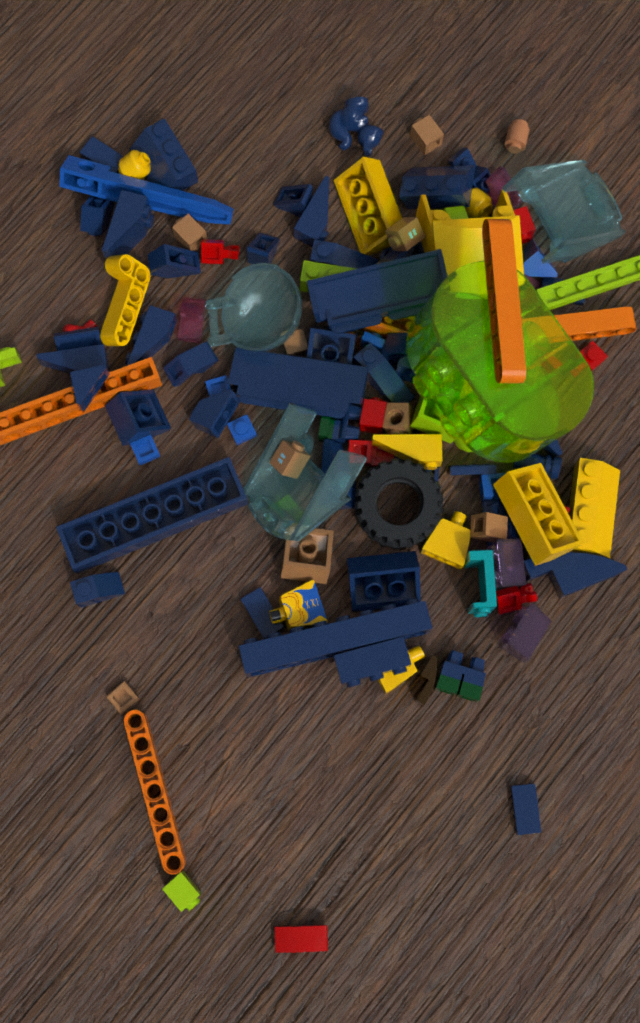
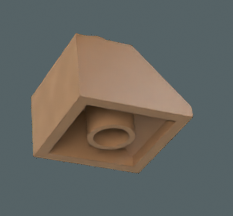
[281,525,334,584]

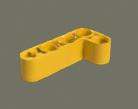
[100,254,151,346]

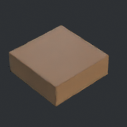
[281,329,308,356]
[106,681,140,715]

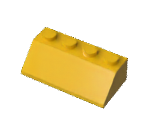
[334,157,402,255]
[569,458,620,559]
[493,463,584,566]

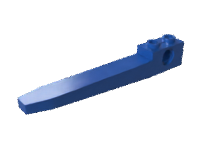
[59,155,234,224]

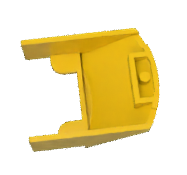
[415,190,525,300]

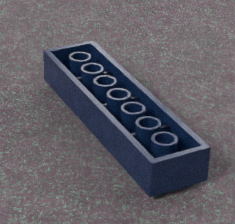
[56,457,248,574]
[239,598,433,678]

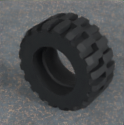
[355,458,444,549]

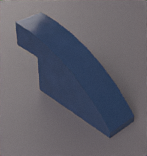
[520,552,628,599]

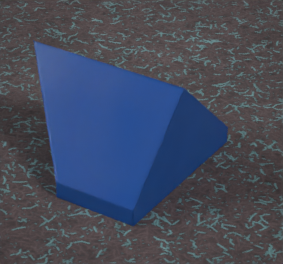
[522,239,558,278]

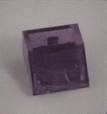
[487,538,526,588]
[500,603,552,663]

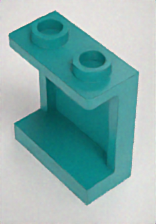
[464,550,497,617]

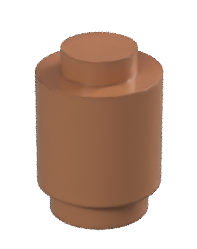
[504,119,530,154]

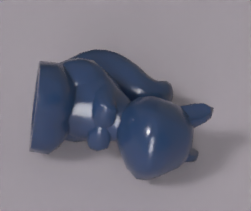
[329,97,384,157]

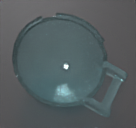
[205,263,302,352]

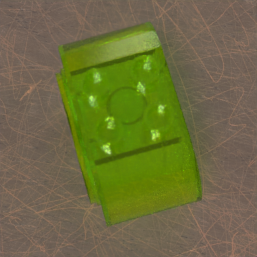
[406,261,594,463]

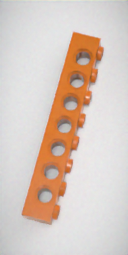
[0,357,162,445]

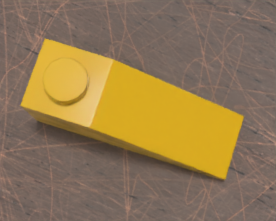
[372,434,442,470]

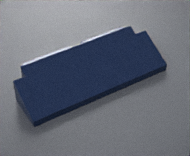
[307,249,450,334]
[227,348,369,418]

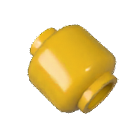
[118,150,151,180]
[465,188,493,218]

